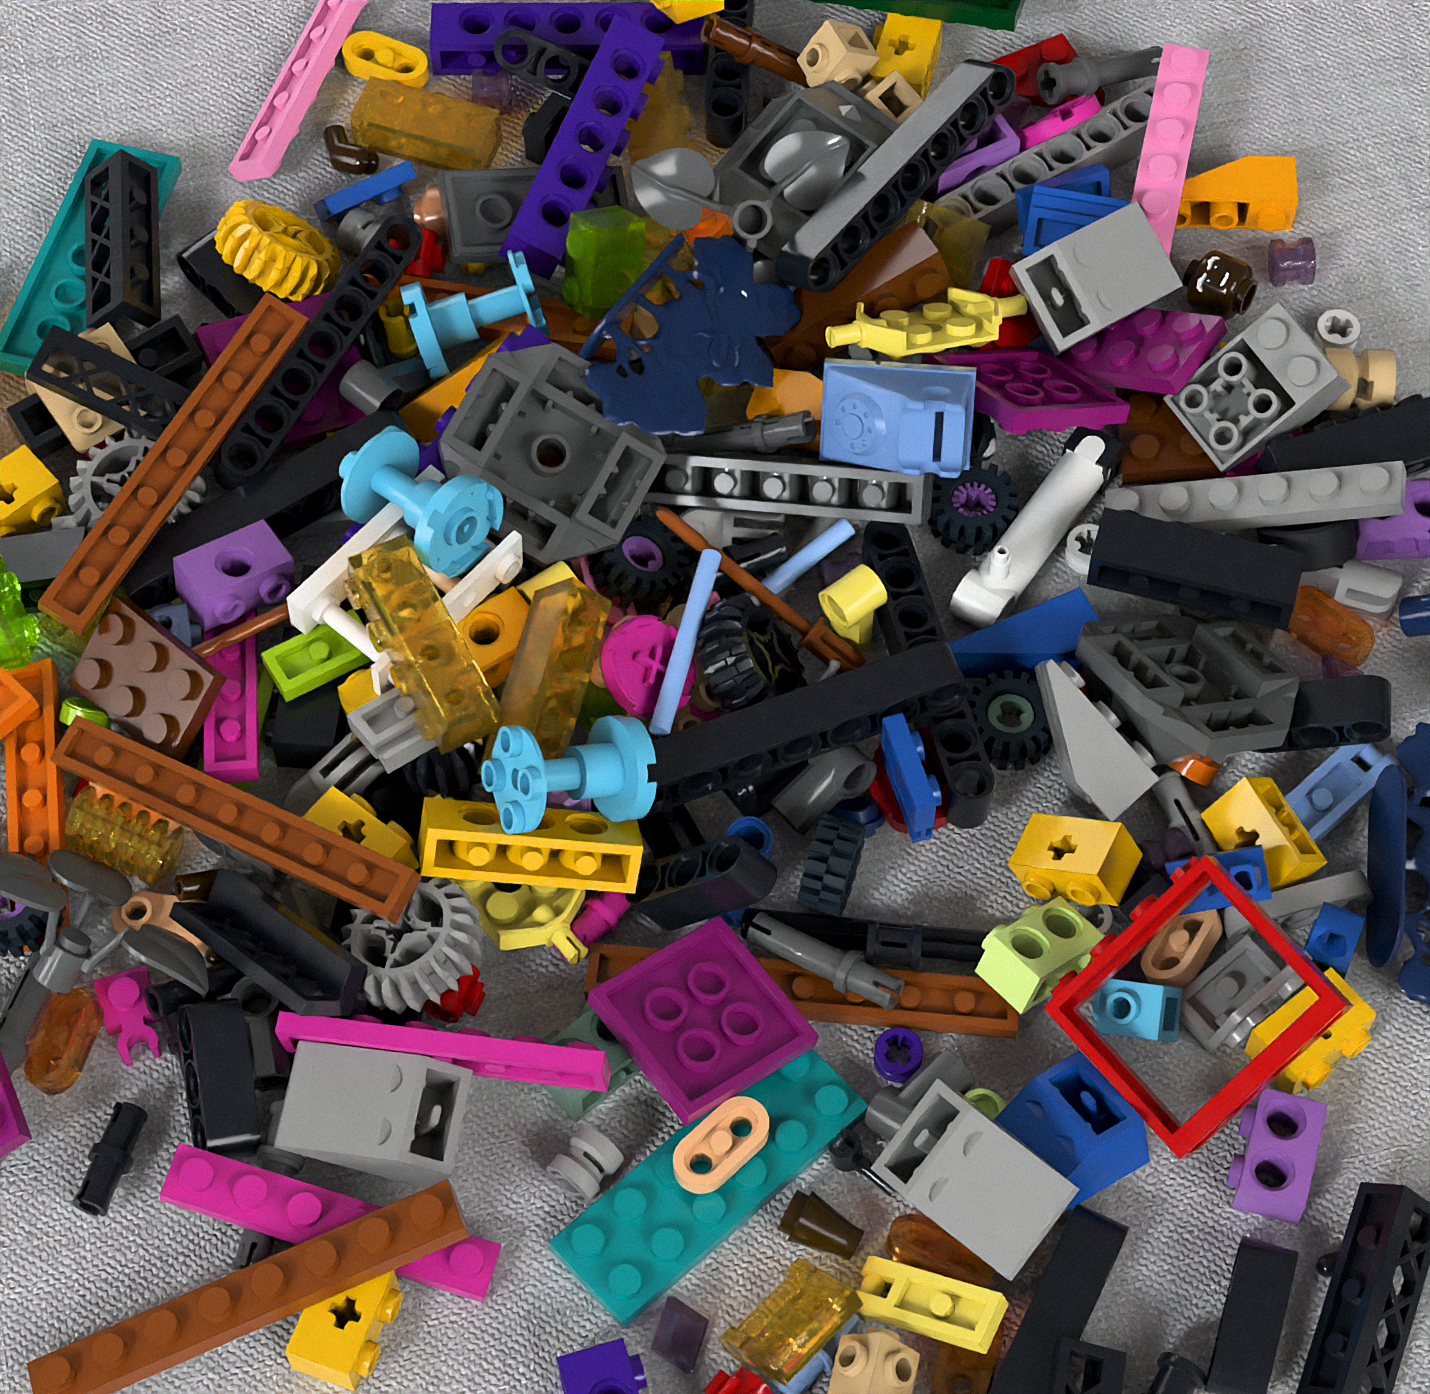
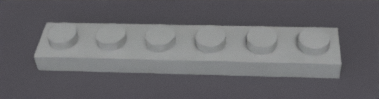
[1104,461,1407,532]

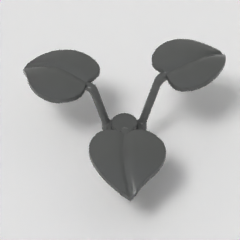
[630,130,850,346]
[0,849,209,998]

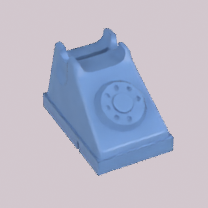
[819,358,977,478]

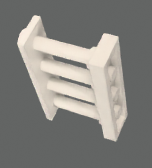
[286,464,523,695]

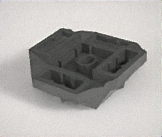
[713,80,916,262]
[437,343,667,568]
[1075,614,1301,765]

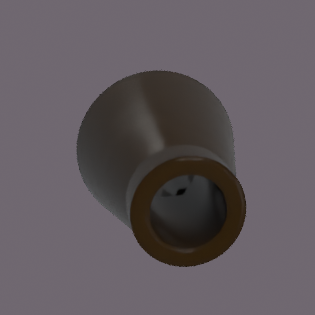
[777,1189,864,1261]

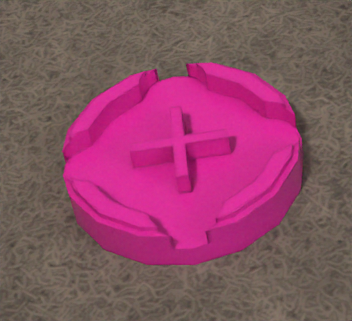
[1014,93,1102,151]
[601,614,697,720]

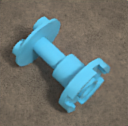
[400,250,550,380]
[339,425,504,577]
[481,715,657,835]

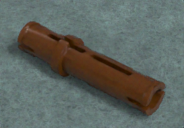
[700,14,810,88]

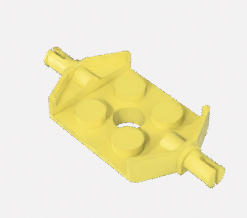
[825,287,1027,362]
[433,794,589,965]

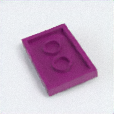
[1059,308,1228,395]

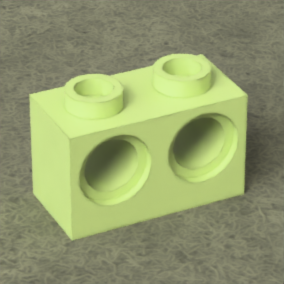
[975,896,1105,1014]

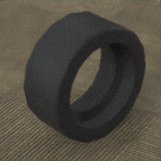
[1256,519,1357,572]

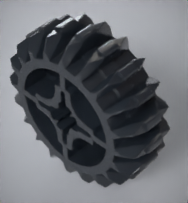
[696,593,807,712]

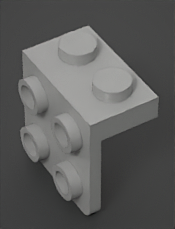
[1180,935,1313,1054]

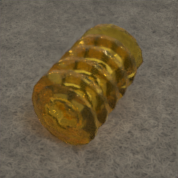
[64,785,185,885]

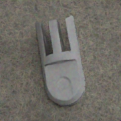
[676,506,785,560]
[1297,559,1403,620]
[282,731,385,817]

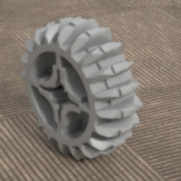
[68,428,206,533]
[340,872,485,1015]

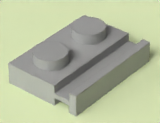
[346,664,479,774]

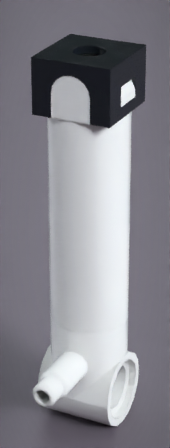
[949,426,1124,629]

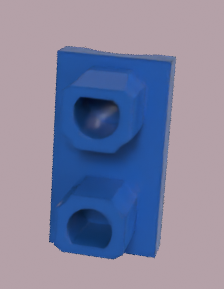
[1165,844,1272,916]

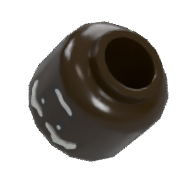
[1182,250,1258,321]

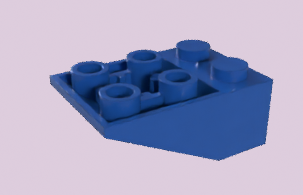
[995,1051,1150,1214]

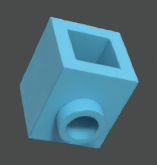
[1093,979,1183,1042]

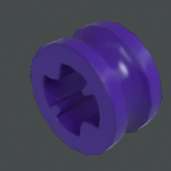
[873,1027,923,1083]

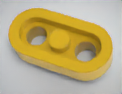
[342,31,429,92]

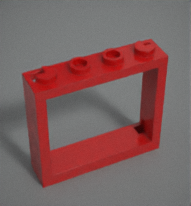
[1043,855,1354,1159]

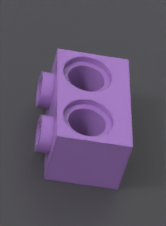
[1352,478,1430,561]
[1226,1088,1328,1225]

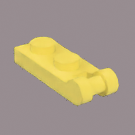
[846,1256,1009,1354]

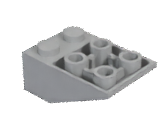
[1008,200,1183,356]
[1163,302,1352,473]
[1034,659,1159,822]
[273,1040,473,1189]
[870,1078,1080,1281]

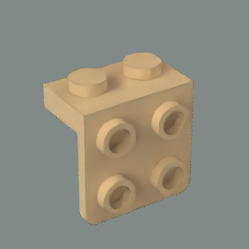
[25,322,149,453]

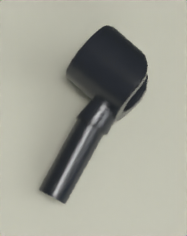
[828,1128,896,1197]

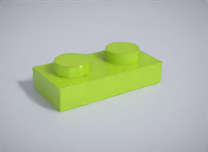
[261,608,372,703]

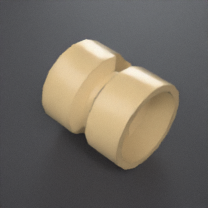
[1322,347,1396,412]

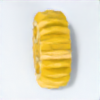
[214,199,343,301]

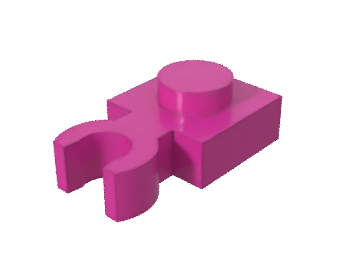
[93,965,162,1067]

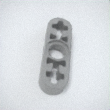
[1219,871,1374,944]

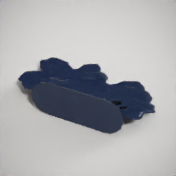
[577,232,802,436]
[1366,722,1430,1005]

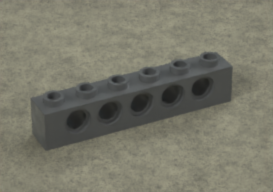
[642,446,934,525]

